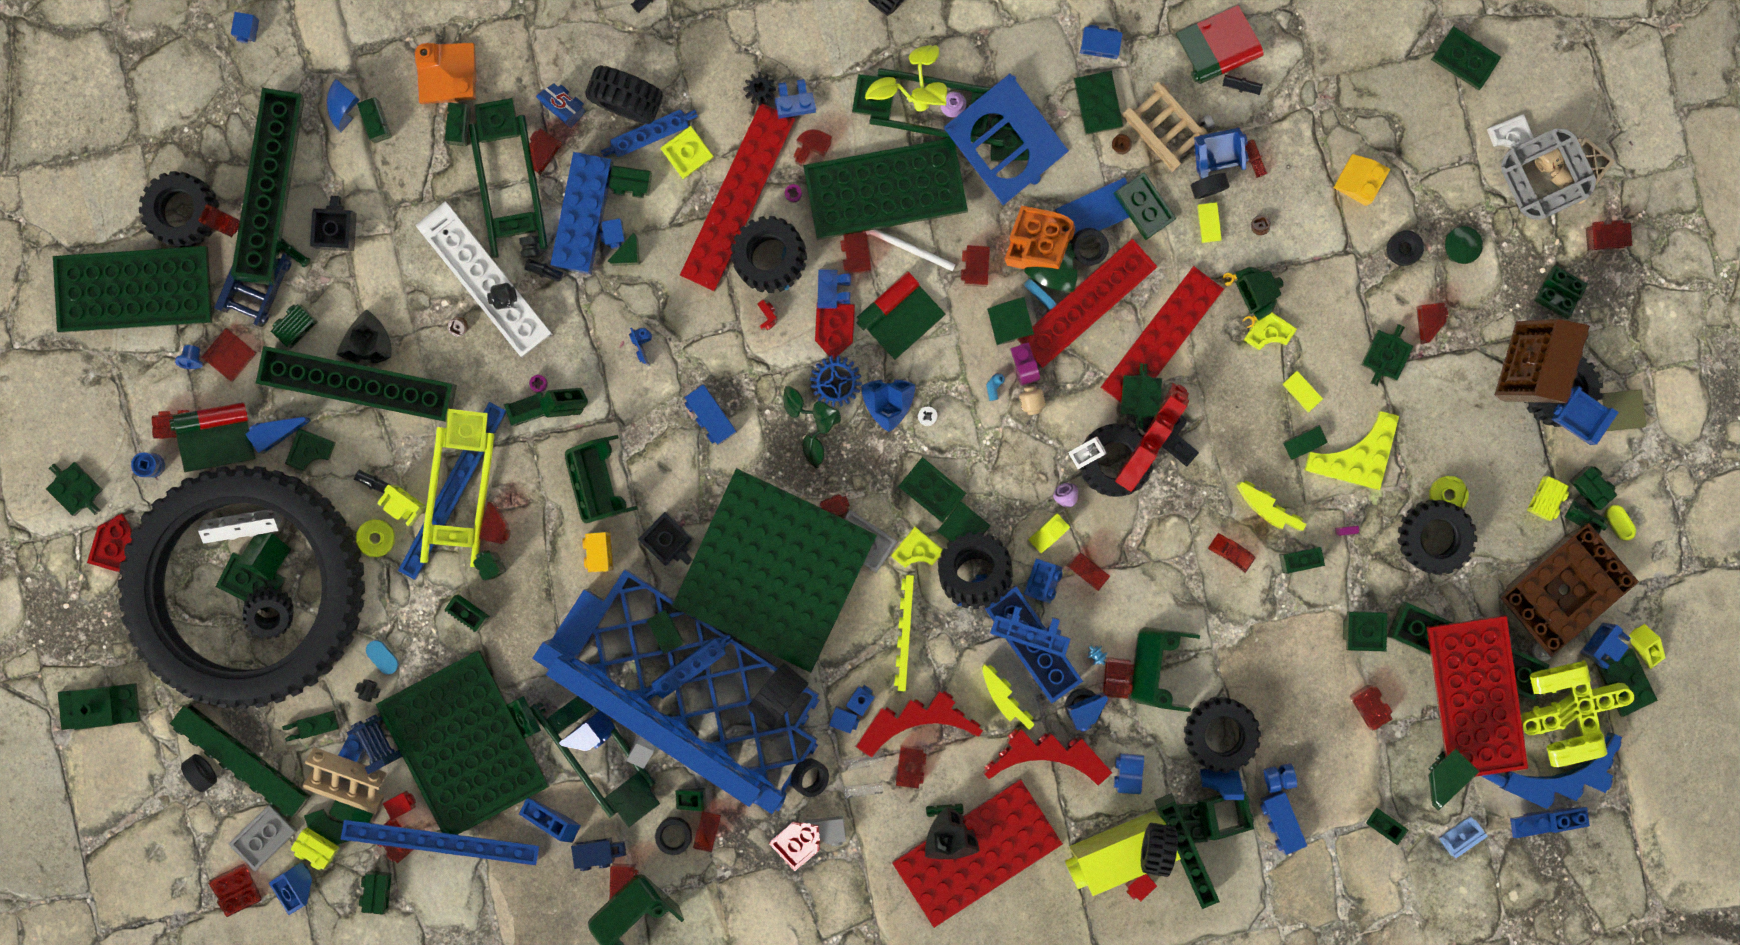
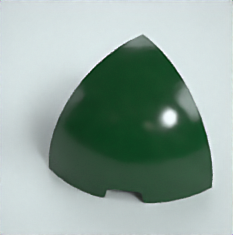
[1024,241,1077,292]

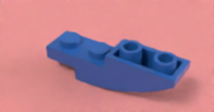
[1510,807,1590,838]

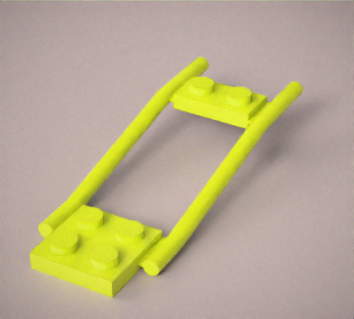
[420,409,494,567]

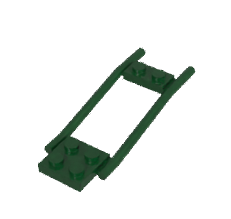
[852,68,1004,147]
[469,98,548,258]
[530,696,660,828]

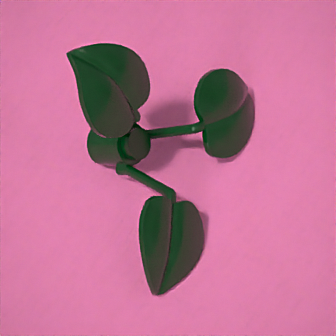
[783,386,841,468]

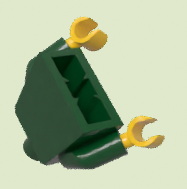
[1223,267,1284,328]

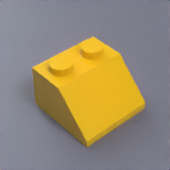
[1333,154,1390,206]
[582,532,613,572]

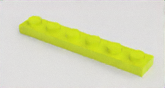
[894,575,914,691]

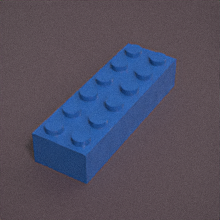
[550,152,614,275]
[983,585,1083,704]

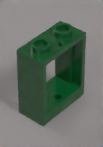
[1197,791,1254,841]

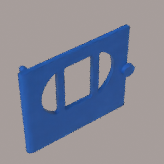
[944,74,1069,205]

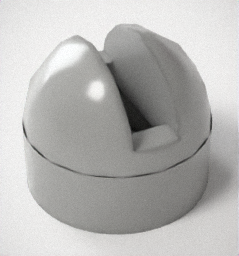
[1199,114,1216,131]

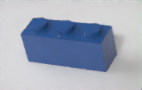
[684,384,737,445]
[1260,790,1307,855]

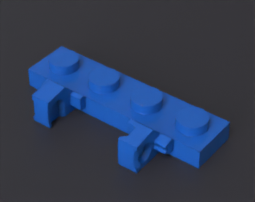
[990,605,1070,657]

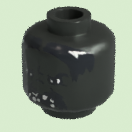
[487,283,517,310]

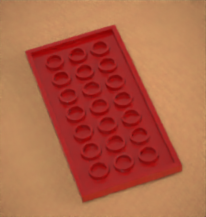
[1427,615,1528,777]
[892,779,1063,928]

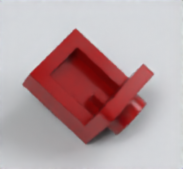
[757,300,778,331]

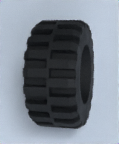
[585,65,663,124]
[138,171,220,247]
[731,216,807,293]
[1524,356,1604,427]
[1079,423,1154,497]
[1397,500,1477,575]
[938,532,1013,609]
[1184,697,1261,773]

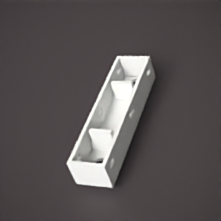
[198,509,282,544]

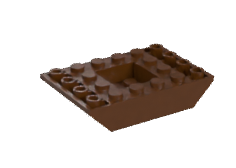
[1494,319,1590,403]
[1500,523,1639,657]

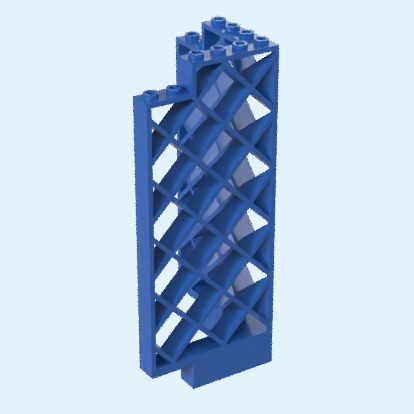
[532,569,820,814]

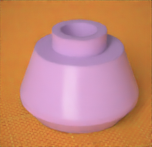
[940,91,966,117]
[1053,483,1078,508]

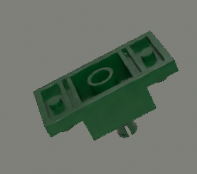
[58,683,140,730]

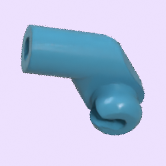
[986,373,1005,401]

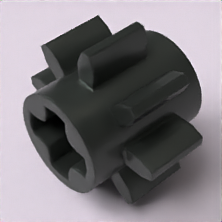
[354,679,381,702]

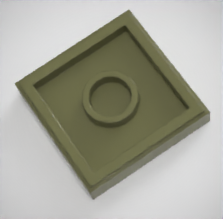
[1602,389,1646,431]

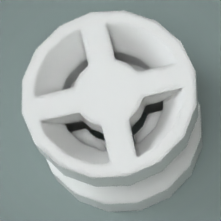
[918,406,937,426]

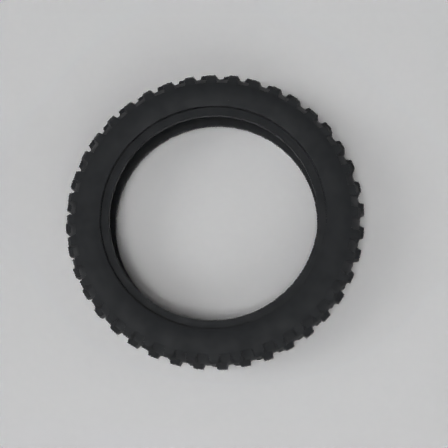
[118,465,365,709]

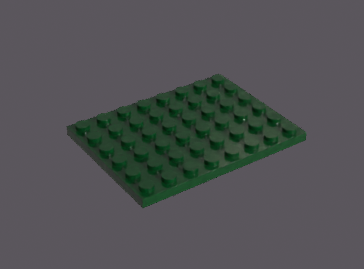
[376,650,550,835]

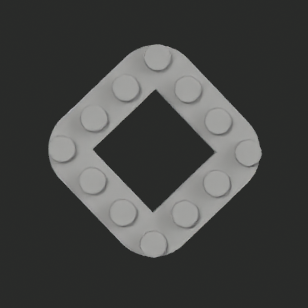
[1501,128,1596,220]

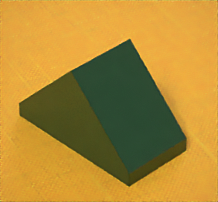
[608,233,640,266]
[675,788,707,811]

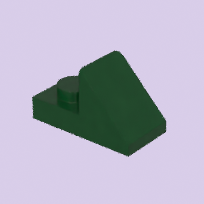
[1366,808,1409,846]

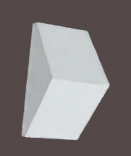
[1068,437,1107,469]

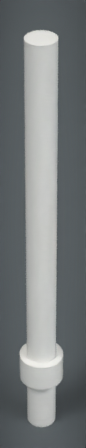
[862,229,956,271]

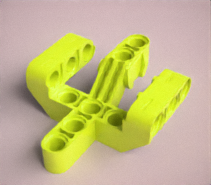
[1521,660,1634,767]

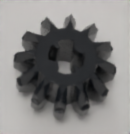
[743,72,776,106]

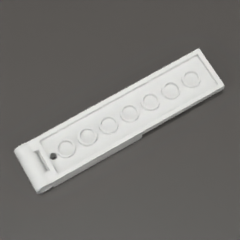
[415,201,552,358]

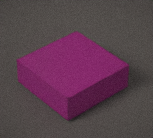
[1335,526,1359,536]

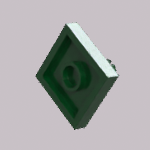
[507,696,546,739]

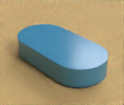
[1024,279,1056,310]
[366,640,399,674]

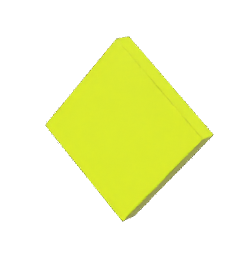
[660,126,714,180]

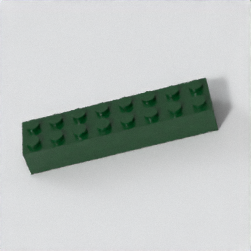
[1387,601,1550,700]

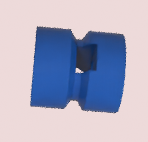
[131,452,165,478]
[1264,763,1297,793]

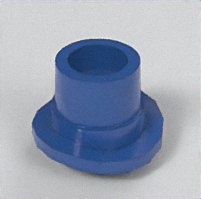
[175,345,203,369]

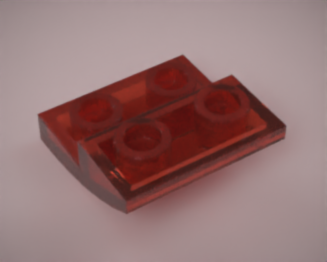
[208,863,262,917]

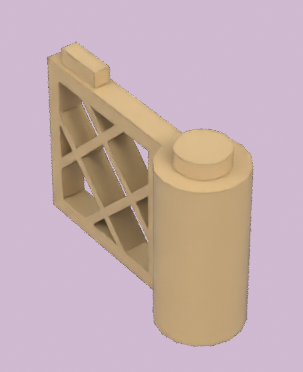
[1550,137,1615,204]

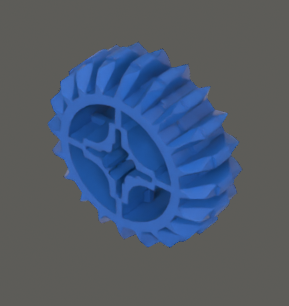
[810,355,862,407]

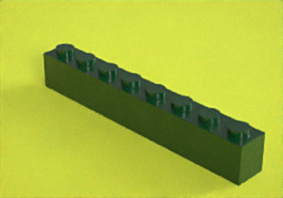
[170,704,311,817]

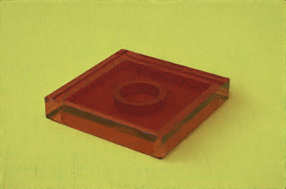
[202,328,257,382]

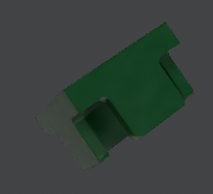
[1343,611,1388,652]

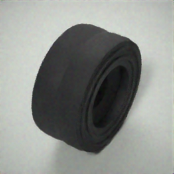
[1387,230,1424,266]

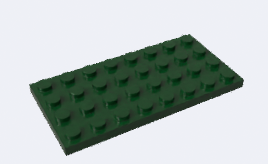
[803,138,968,240]
[53,246,212,333]

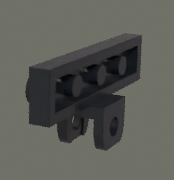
[1128,415,1199,467]

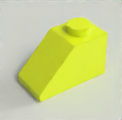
[1028,513,1070,553]
[1629,624,1666,669]

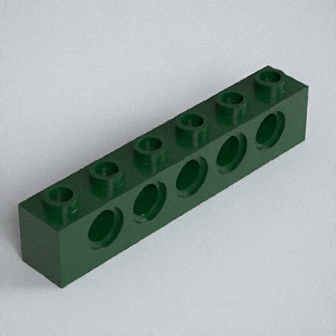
[1154,793,1220,909]

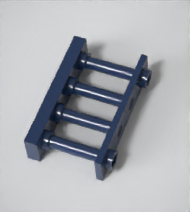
[214,254,292,327]
[346,714,402,774]

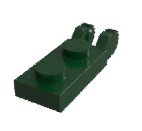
[282,710,340,742]

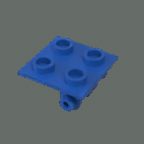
[629,327,652,367]

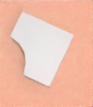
[1487,114,1534,149]

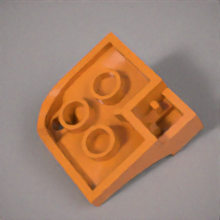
[415,43,477,104]
[1005,205,1075,269]

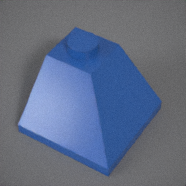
[1067,693,1108,732]
[269,862,312,915]

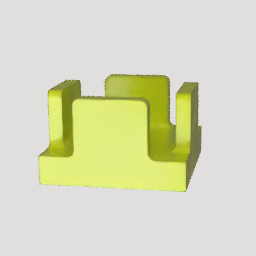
[377,485,426,526]

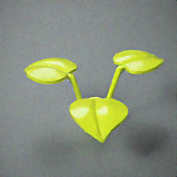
[865,45,947,111]

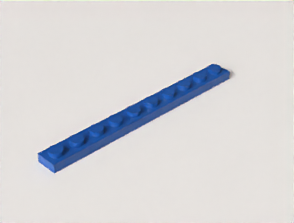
[398,402,506,580]
[341,820,539,865]

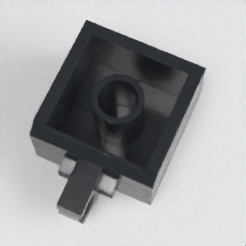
[310,196,357,251]
[638,512,694,566]

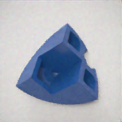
[327,79,360,133]
[861,379,915,432]

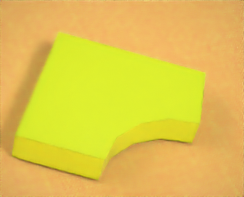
[1243,312,1297,350]
[891,527,943,568]

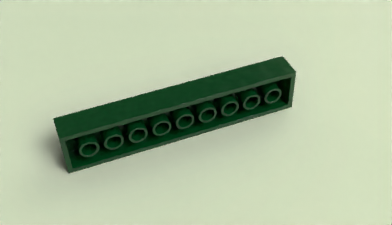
[231,87,304,286]
[255,346,457,422]

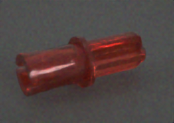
[1245,139,1268,178]

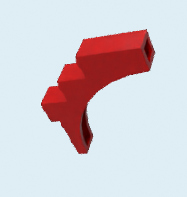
[1115,383,1189,492]
[854,691,983,758]
[983,727,1112,786]

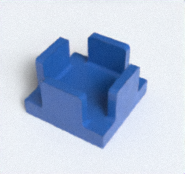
[1579,623,1631,669]

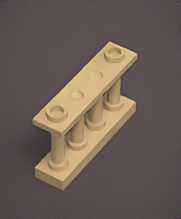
[1122,82,1208,172]
[303,747,387,814]

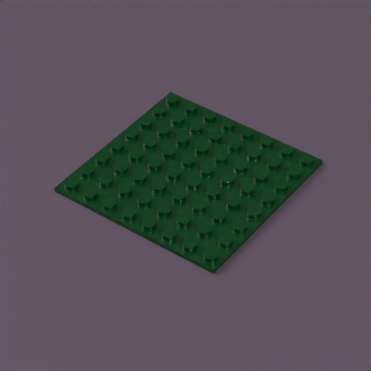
[671,468,877,673]

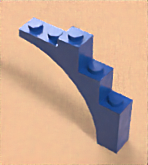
[1499,732,1622,809]

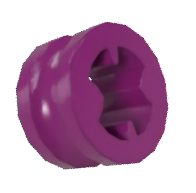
[785,184,802,203]
[529,375,548,392]

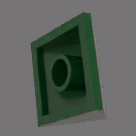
[236,533,291,581]

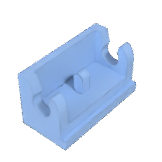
[1439,816,1488,858]

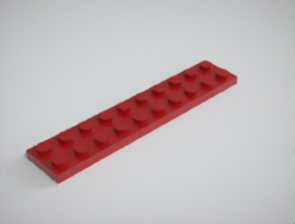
[680,103,795,292]

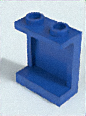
[1194,128,1249,179]
[1552,386,1619,445]

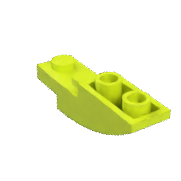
[1236,480,1307,531]
[981,664,1035,730]

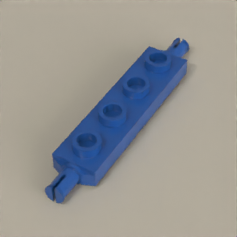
[601,109,698,158]
[644,635,734,701]

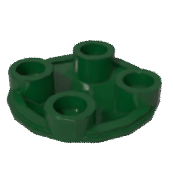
[1445,226,1483,264]

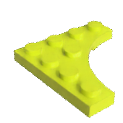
[1304,411,1399,490]

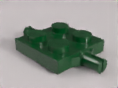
[1361,324,1413,387]
[1121,363,1162,429]
[46,462,103,516]

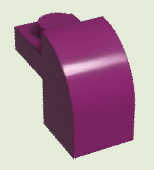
[1010,342,1040,386]

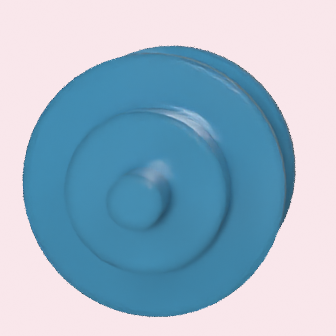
[1087,645,1108,665]

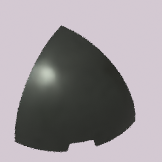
[337,309,392,363]
[925,807,980,859]

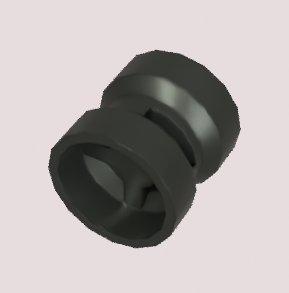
[519,236,540,258]

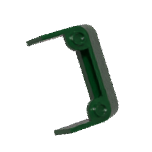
[565,435,638,524]
[1130,627,1200,712]
[1428,748,1480,811]
[588,874,684,945]

